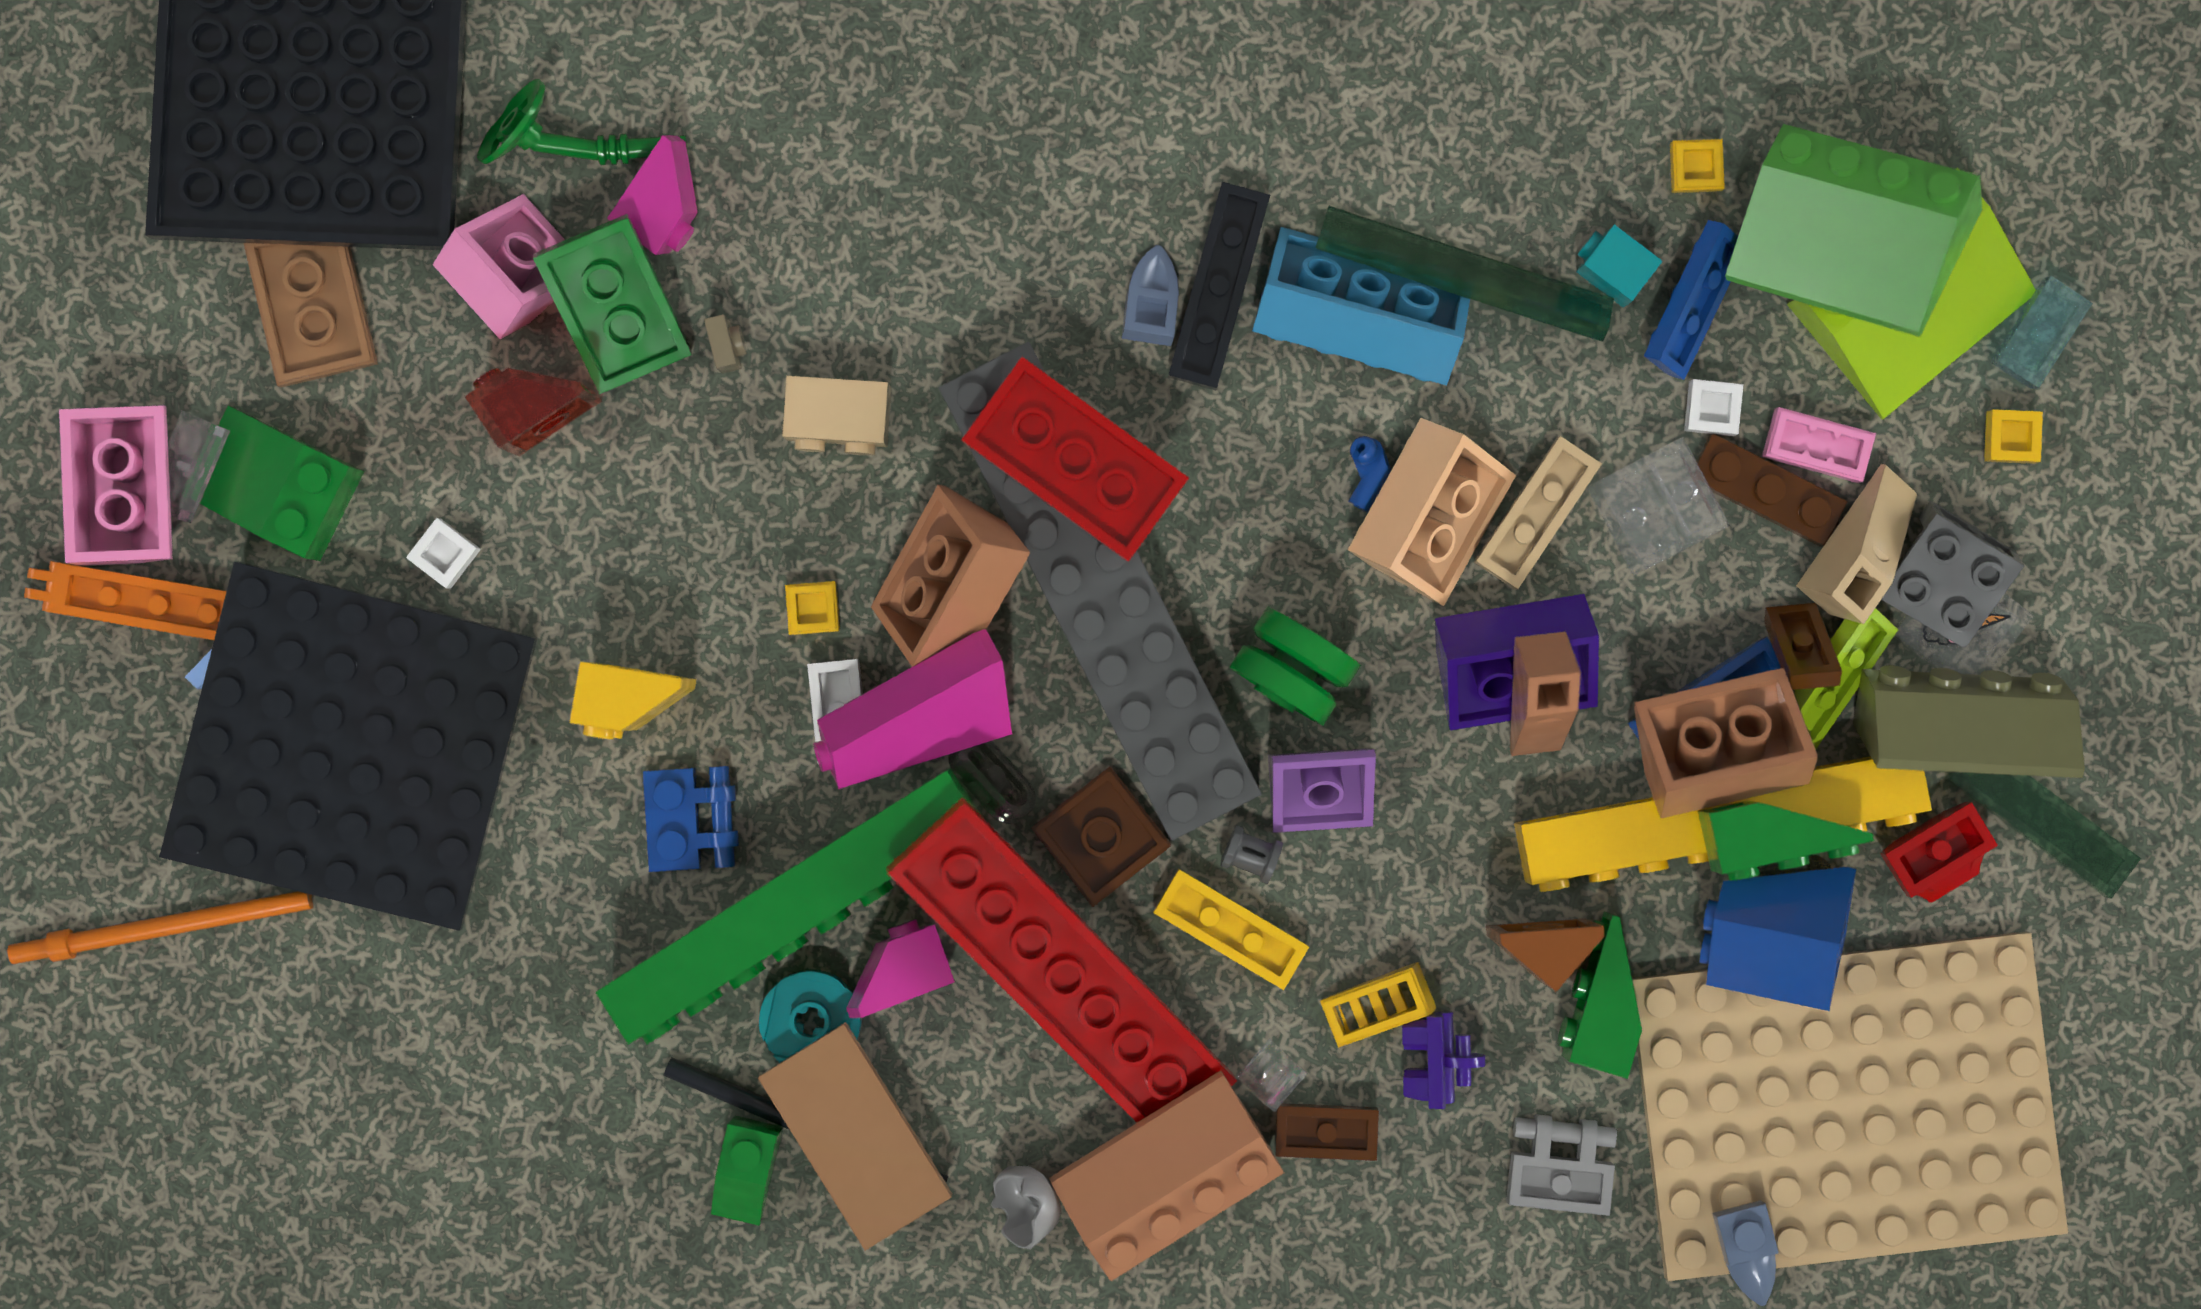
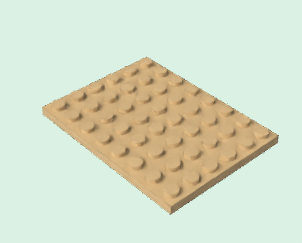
[1632,931,2068,1281]

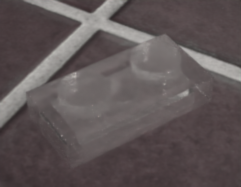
[168,411,230,523]

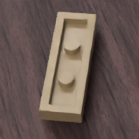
[1474,436,1602,590]

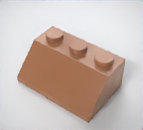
[871,485,1030,667]
[1634,668,1818,819]

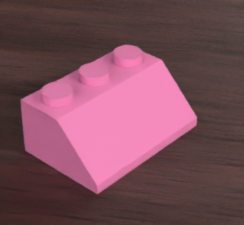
[59,406,172,566]

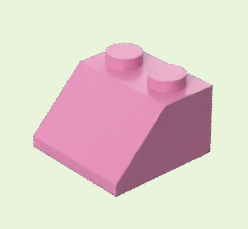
[433,194,565,339]

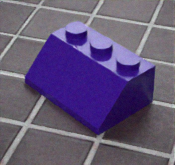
[1435,594,1599,731]

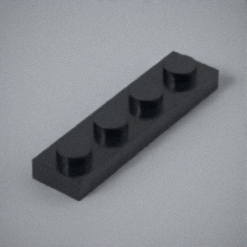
[1168,181,1270,391]

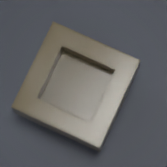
[704,314,747,374]

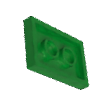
[533,214,692,394]

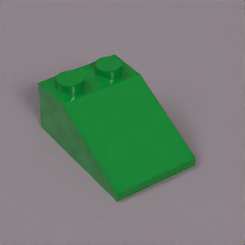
[184,405,364,561]

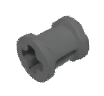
[1220,824,1283,884]

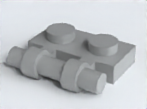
[1506,1114,1617,1216]

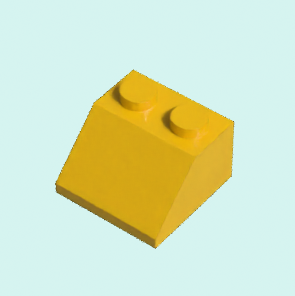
[570,662,696,739]

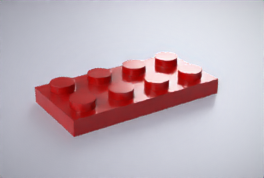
[961,357,1189,562]

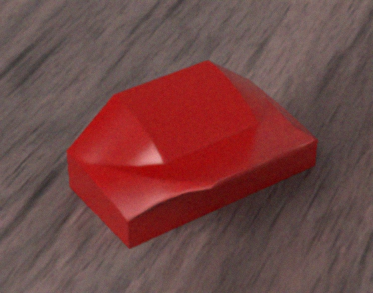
[1880,801,1998,903]

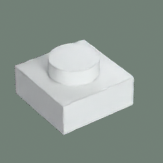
[1684,379,1743,436]
[406,518,481,589]

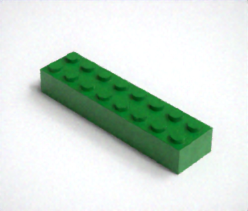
[595,768,982,1045]

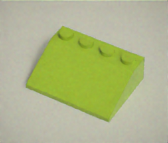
[1787,167,2037,420]

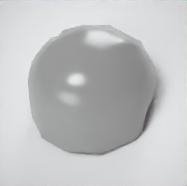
[991,1166,1061,1249]

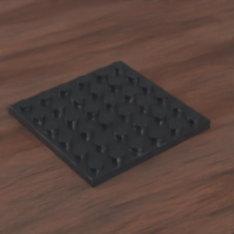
[145,0,466,250]
[159,561,537,931]

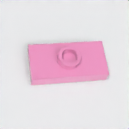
[1762,407,1876,483]

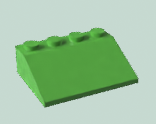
[1725,124,1982,337]

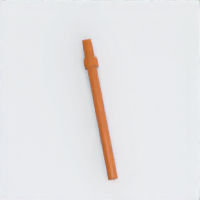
[7,891,313,964]

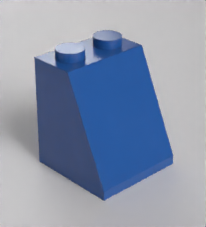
[1699,867,1856,1011]

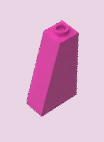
[813,629,1012,789]

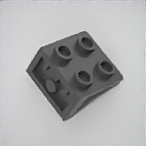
[1882,500,2024,647]

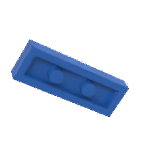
[1644,220,1738,380]

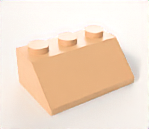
[1348,418,1516,606]

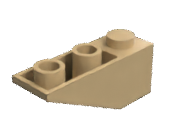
[1796,464,1917,624]

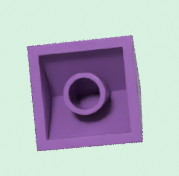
[1268,748,1376,833]

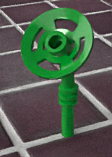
[477,79,687,166]

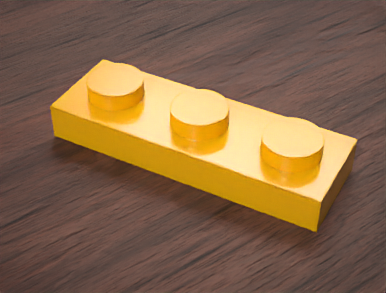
[1153,868,1309,990]

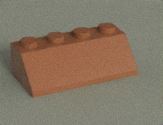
[1049,1071,1284,1281]

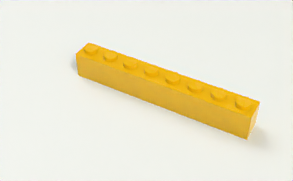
[1514,756,1932,892]

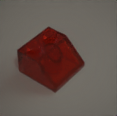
[464,368,602,457]

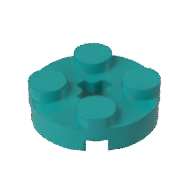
[759,969,862,1063]

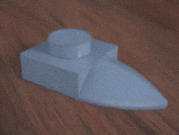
[1121,245,1179,346]
[1712,1200,1779,1306]

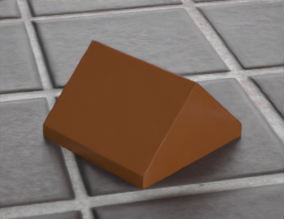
[1486,918,1604,992]

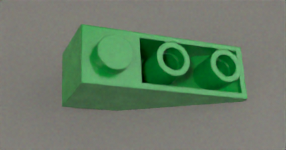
[1698,800,1874,881]
[1557,912,1642,1079]

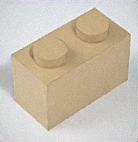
[782,376,891,455]

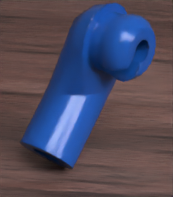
[1348,436,1391,513]

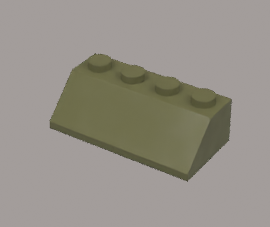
[1853,665,2085,778]

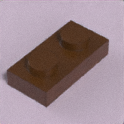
[1764,603,1842,690]
[1274,1103,1379,1161]

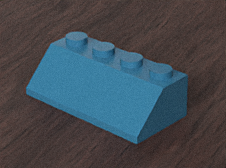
[1252,227,1473,386]

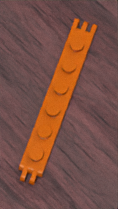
[24,561,226,640]

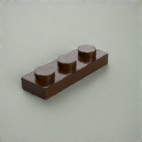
[1688,433,1848,547]

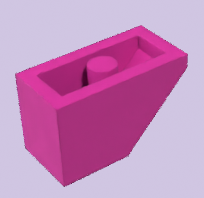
[607,135,698,255]
[846,919,955,1018]

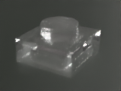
[1236,1039,1308,1112]

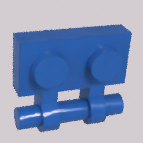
[643,766,739,872]

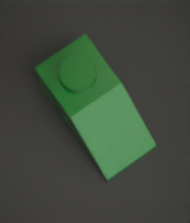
[711,1115,784,1226]

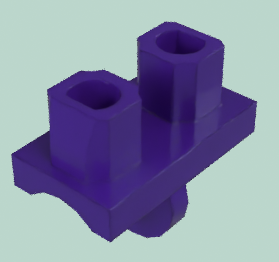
[1402,1011,1485,1109]

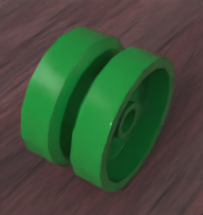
[1229,607,1361,726]

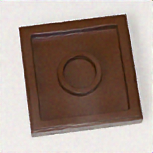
[1031,766,1172,907]

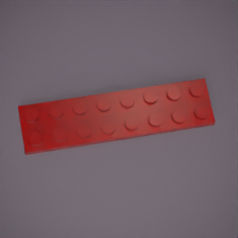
[886,797,1237,1123]

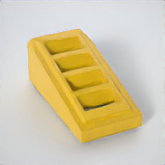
[1320,962,1436,1048]

